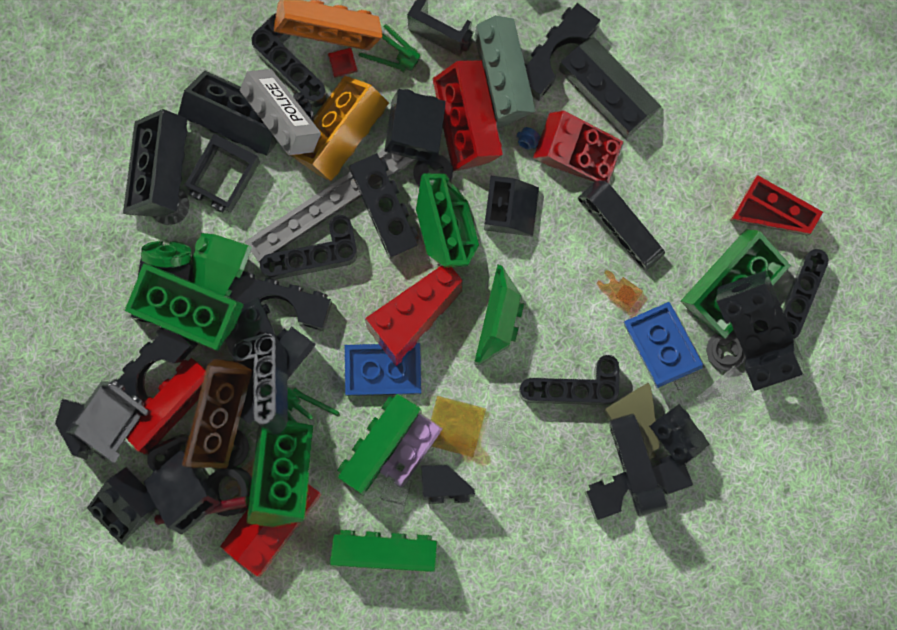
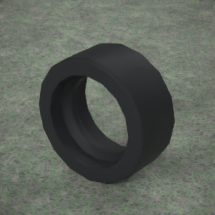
[208,466,252,517]

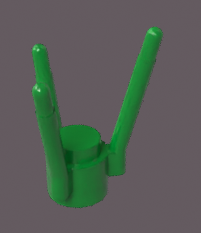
[358,24,421,73]
[288,387,339,422]

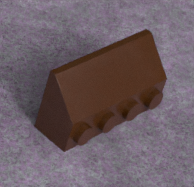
[182,359,252,468]

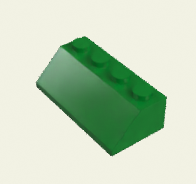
[680,229,791,339]
[124,263,244,350]
[337,394,422,496]
[247,421,313,527]
[330,530,437,572]

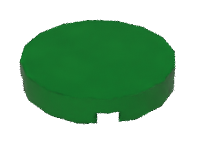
[141,241,192,267]

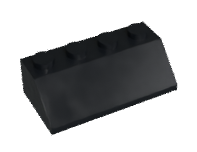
[559,37,662,139]
[178,70,278,156]
[123,109,188,217]
[241,326,316,425]

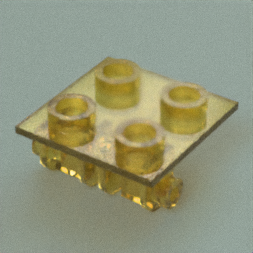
[431,396,486,458]

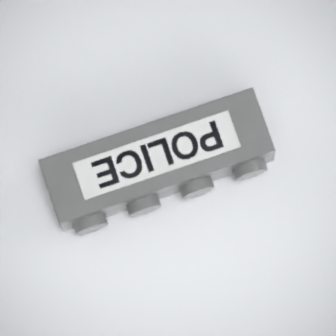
[240,69,321,155]

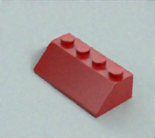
[432,60,503,172]
[126,358,206,455]
[220,484,322,577]

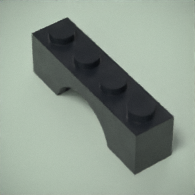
[524,2,601,101]
[229,271,332,332]
[114,327,198,402]
[585,455,693,521]

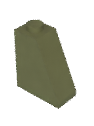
[603,383,660,459]

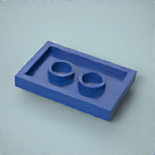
[624,302,703,388]
[345,343,421,396]

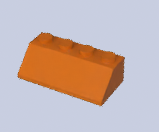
[274,0,382,50]

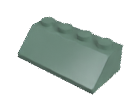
[474,15,536,128]

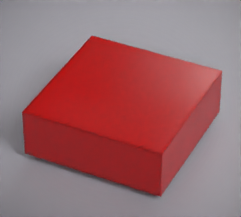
[328,47,358,78]

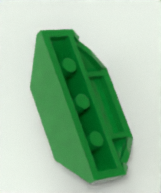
[416,174,479,267]
[474,264,524,366]

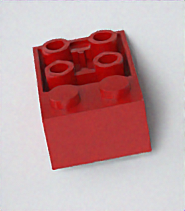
[533,110,623,183]

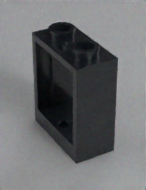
[185,134,260,213]

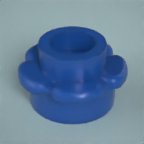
[516,127,540,150]

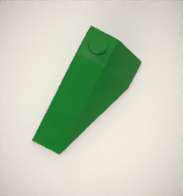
[191,233,252,297]

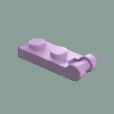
[380,414,443,488]

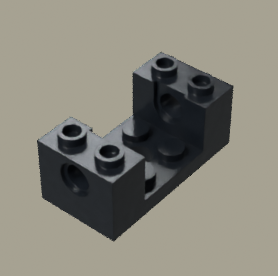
[716,270,803,391]

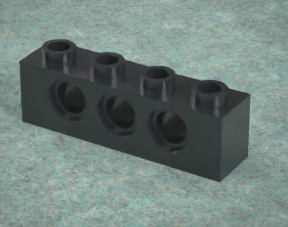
[348,153,419,258]

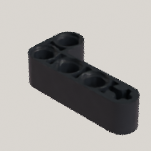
[251,13,327,107]
[577,180,665,271]
[260,215,357,280]
[753,249,829,339]
[232,334,288,435]
[519,355,619,405]
[608,413,668,517]

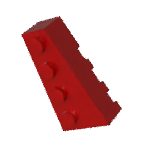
[365,265,462,367]

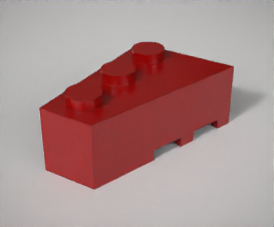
[730,175,823,235]

